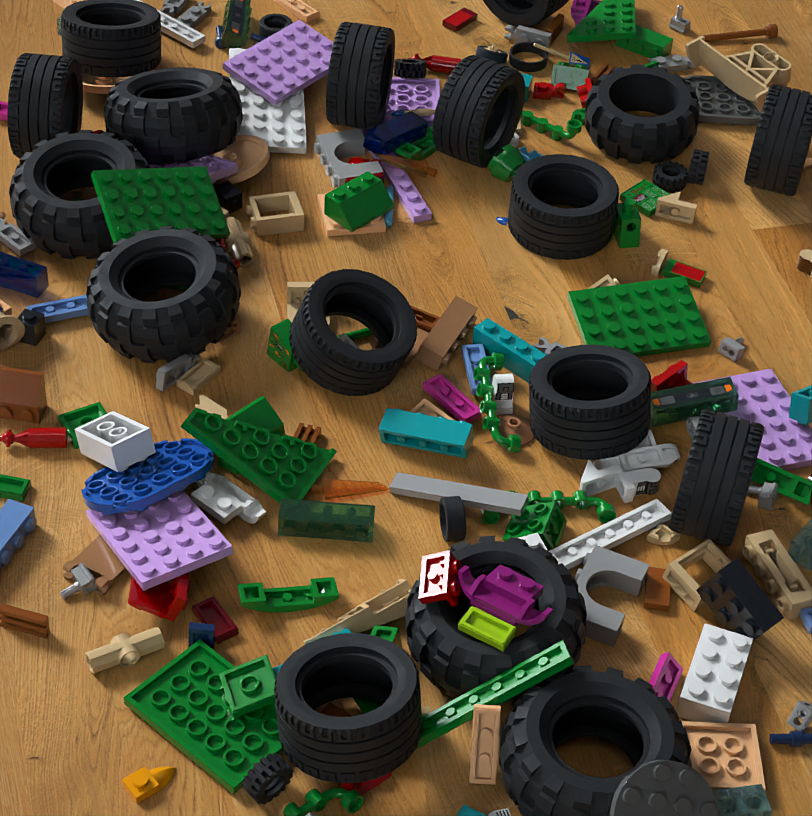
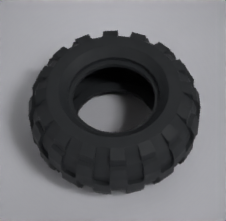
[104,68,243,162]
[9,130,151,260]
[86,226,241,364]
[405,535,587,708]
[499,665,692,816]

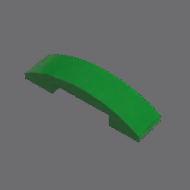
[396,125,437,161]
[751,458,812,506]
[237,577,339,613]

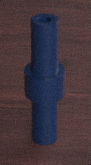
[769,731,812,747]

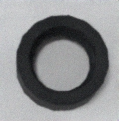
[259,13,293,38]
[439,496,466,542]

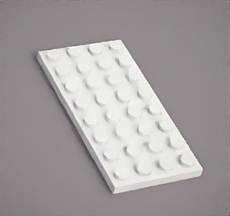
[229,48,307,154]

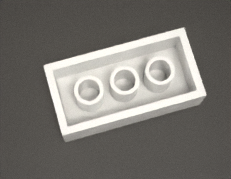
[676,623,753,723]

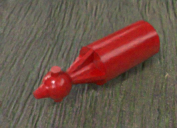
[408,53,461,74]
[0,427,68,448]

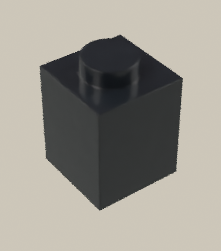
[214,181,242,214]
[17,309,46,346]

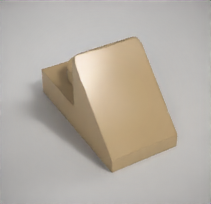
[655,192,697,224]

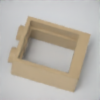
[246,191,304,237]
[662,539,731,612]

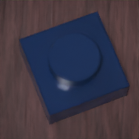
[188,622,215,650]

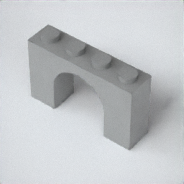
[314,128,384,188]
[575,545,650,647]

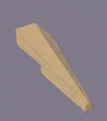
[303,578,411,645]

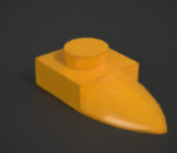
[122,766,176,804]

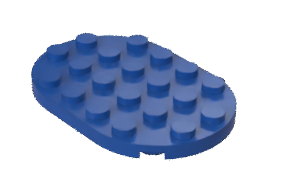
[82,438,214,515]

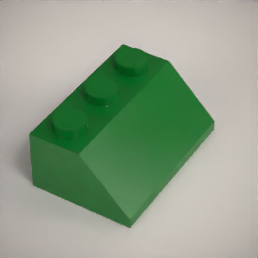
[324,171,394,232]
[216,396,285,475]

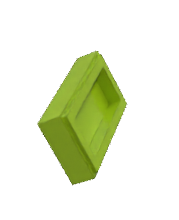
[458,606,517,652]

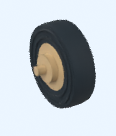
[476,44,508,63]

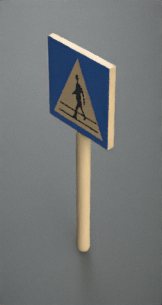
[533,43,590,69]

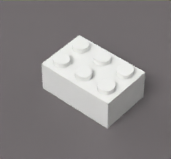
[74,411,156,472]

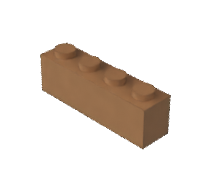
[415,296,478,371]

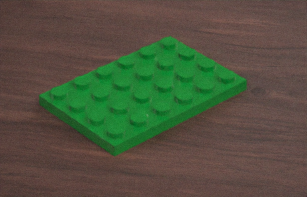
[91,166,231,243]
[567,276,712,357]
[124,639,284,795]

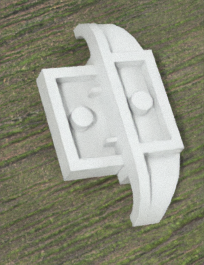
[593,430,681,472]
[191,472,266,524]

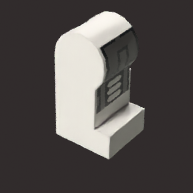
[492,373,514,415]
[615,468,661,503]

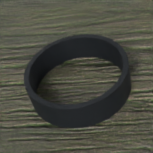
[509,42,548,72]

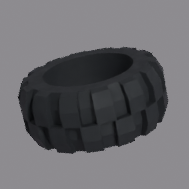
[584,65,700,164]

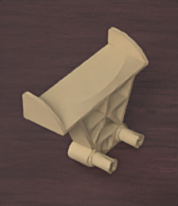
[686,35,791,113]

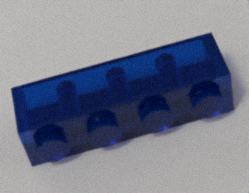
[363,111,429,157]
[0,252,49,298]

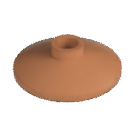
[498,414,534,447]

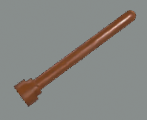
[698,24,778,42]

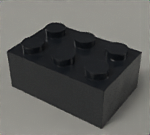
[696,558,784,642]

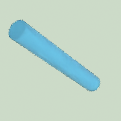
[385,185,394,227]

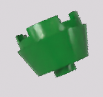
[488,144,526,183]

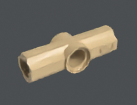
[226,217,254,268]
[85,627,165,674]

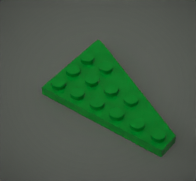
[567,0,636,43]
[180,408,337,513]

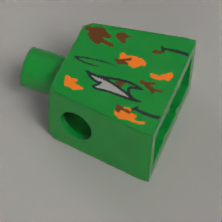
[613,198,641,248]
[266,319,304,372]

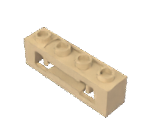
[742,529,812,620]

